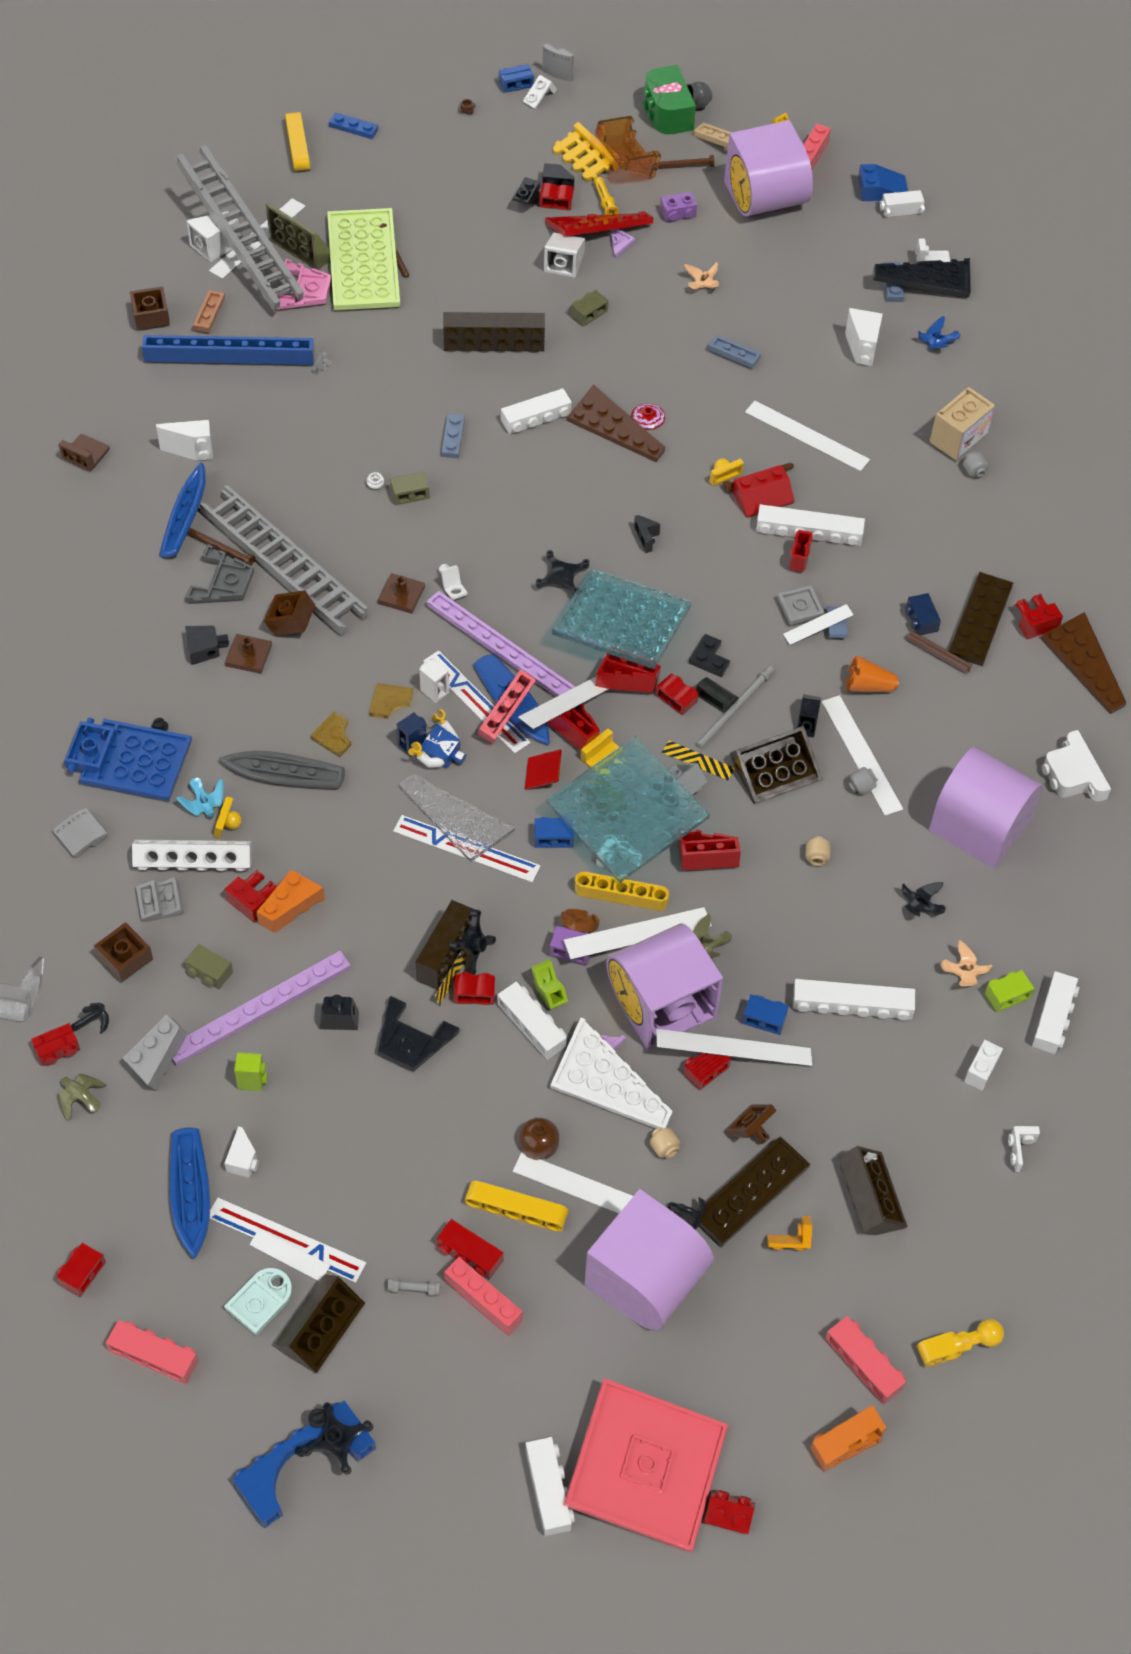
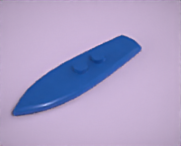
[159,462,206,558]
[473,654,550,745]
[170,1127,211,1259]

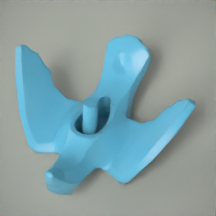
[177,777,224,818]

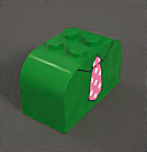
[643,65,696,135]

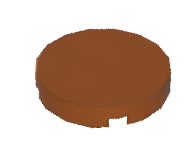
[560,909,599,932]

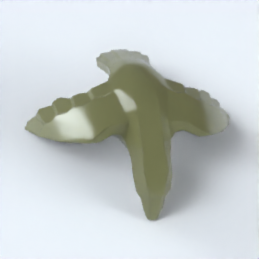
[693,914,732,958]
[59,1073,106,1120]

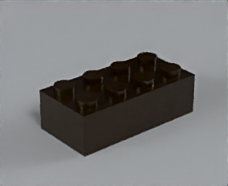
[415,900,473,990]

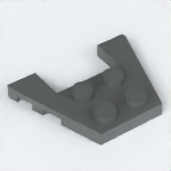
[186,544,254,603]

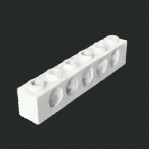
[132,840,252,871]

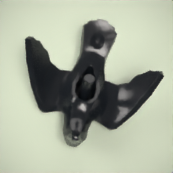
[901,882,946,917]

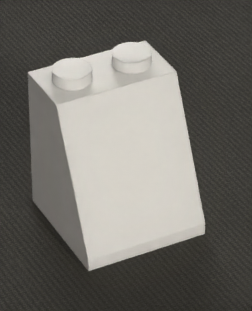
[187,211,241,263]
[544,233,585,278]
[845,308,883,366]

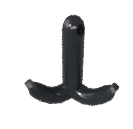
[71,1002,109,1034]
[668,1197,706,1230]

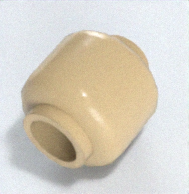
[805,836,831,866]
[650,1127,680,1159]

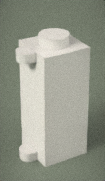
[880,190,925,217]

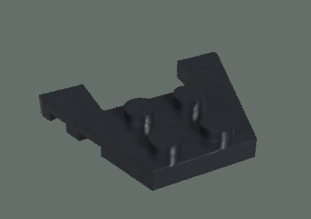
[378,996,460,1072]

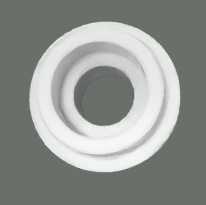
[367,472,384,489]

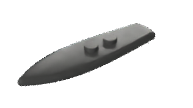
[220,751,345,788]

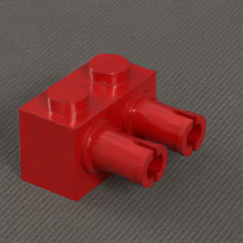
[1015,594,1063,640]
[224,870,277,923]

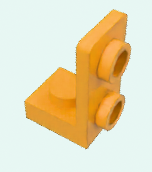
[767,1216,812,1250]

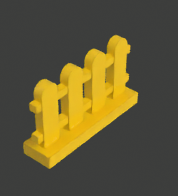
[553,122,619,181]

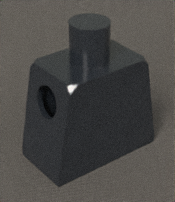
[185,626,229,665]
[319,994,359,1030]

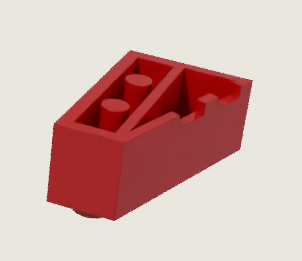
[547,703,600,751]
[677,827,741,871]

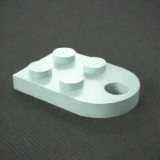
[224,1268,292,1336]

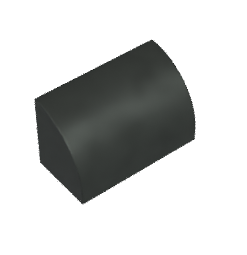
[696,677,738,713]

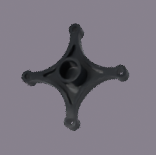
[536,550,590,597]
[450,909,496,975]
[301,1402,374,1475]

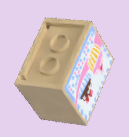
[930,387,995,460]

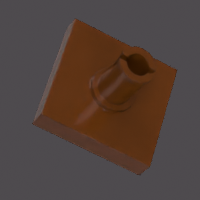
[378,573,425,614]
[225,634,272,674]
[725,1104,777,1144]

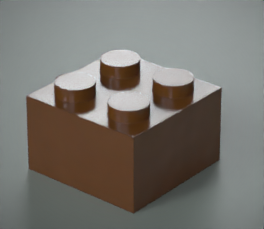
[130,287,170,330]
[264,590,316,636]
[94,922,153,983]

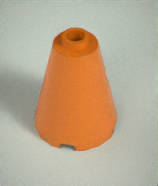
[846,655,899,692]

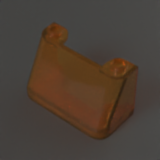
[595,116,661,178]

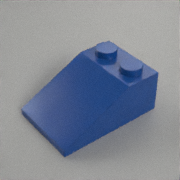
[858,164,908,201]

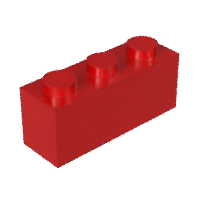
[436,1219,504,1280]

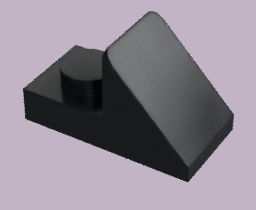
[634,515,660,553]

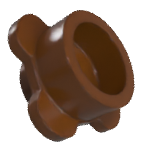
[459,99,476,114]

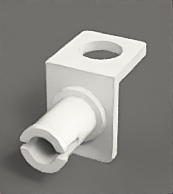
[439,564,467,600]

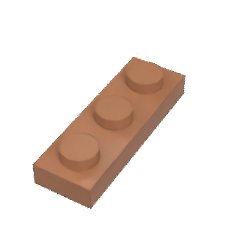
[193,290,225,333]

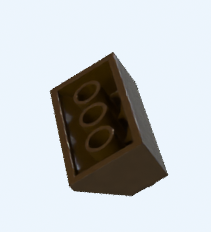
[838,1146,908,1235]
[275,1274,365,1374]

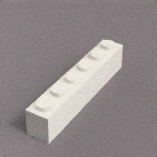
[756,505,865,546]
[792,979,915,1020]

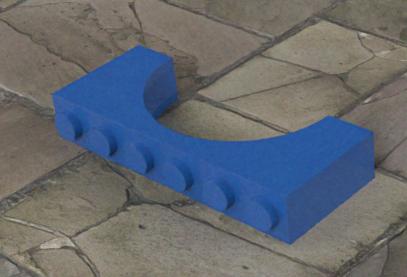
[233,1400,376,1529]

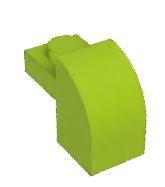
[531,959,568,1009]

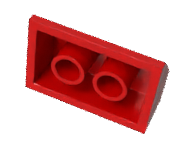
[732,465,795,518]

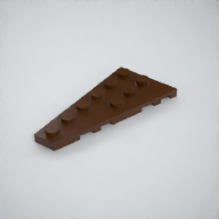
[567,384,665,462]
[1041,612,1126,714]

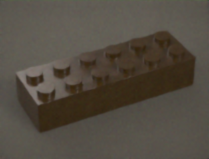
[443,312,545,352]

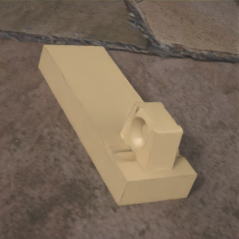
[693,123,731,151]

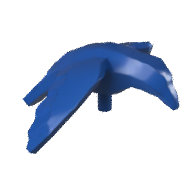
[918,316,961,349]

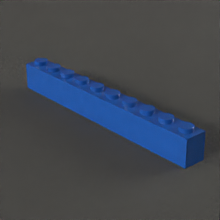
[142,335,315,365]

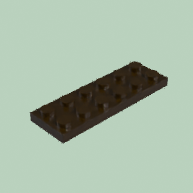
[949,572,1014,667]
[692,1136,810,1247]

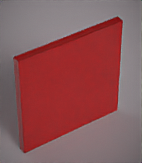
[525,749,562,790]

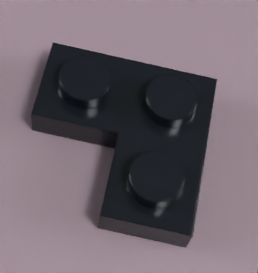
[689,634,730,678]

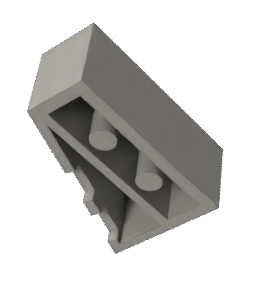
[123,1014,188,1091]

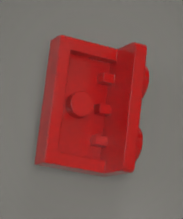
[704,1490,755,1535]

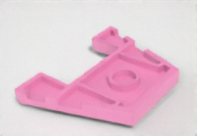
[277,259,332,310]

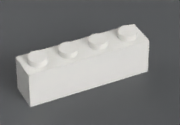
[501,389,572,434]
[1032,971,1080,1054]
[497,982,567,1060]
[525,1437,575,1536]

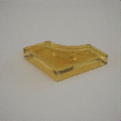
[369,683,413,719]
[310,711,352,758]

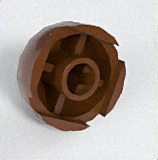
[518,1118,559,1160]

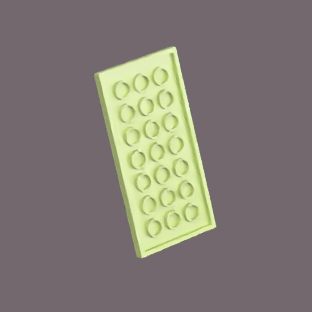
[327,208,400,310]

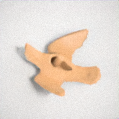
[684,262,720,289]
[941,940,992,986]

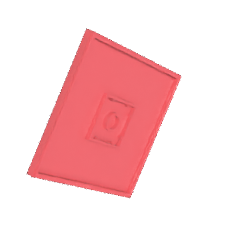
[563,1378,728,1553]

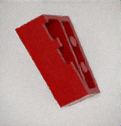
[595,649,661,693]

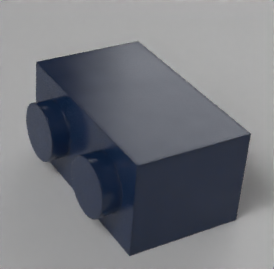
[905,593,941,635]
[396,712,427,757]

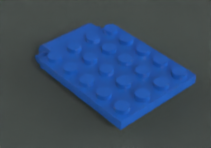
[64,718,192,801]

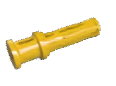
[594,177,619,215]

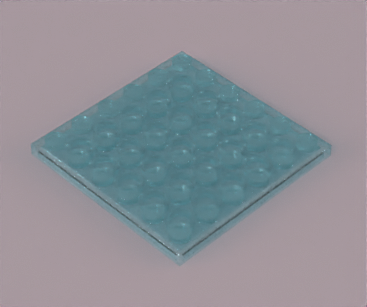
[552,569,691,669]
[546,736,710,883]

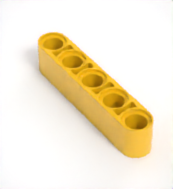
[285,112,310,171]
[575,872,669,911]
[464,1181,569,1232]

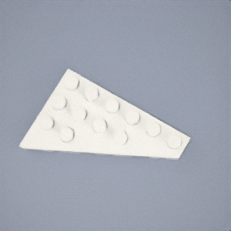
[550,1018,672,1129]

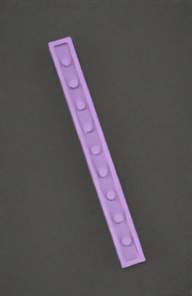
[427,591,575,697]
[172,951,351,1066]

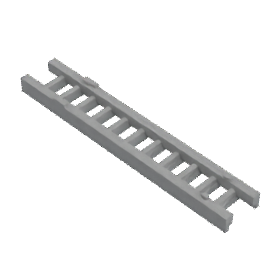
[176,145,304,311]
[200,485,368,635]

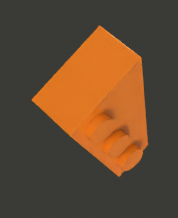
[257,869,325,933]
[810,1405,887,1472]

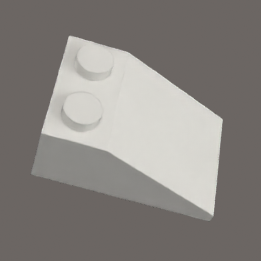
[156,420,213,460]

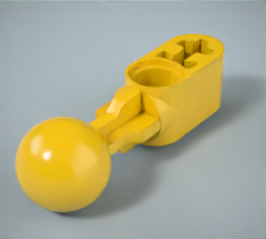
[917,1319,1004,1367]

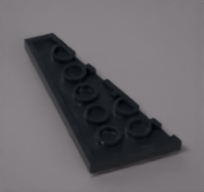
[873,258,971,298]

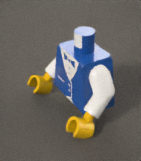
[408,709,466,768]

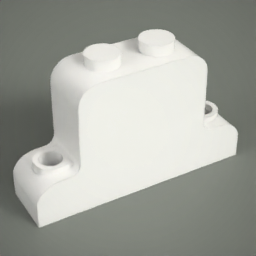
[1042,730,1111,802]

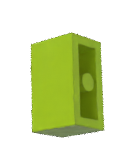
[985,970,1035,1012]
[234,1052,268,1091]

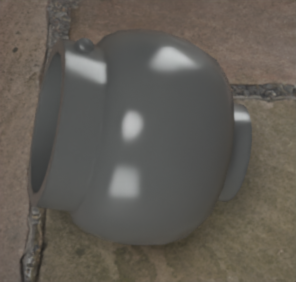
[687,82,712,109]

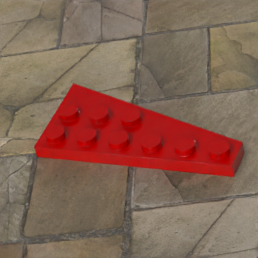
[545,211,653,237]

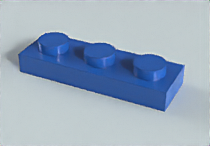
[329,112,379,139]

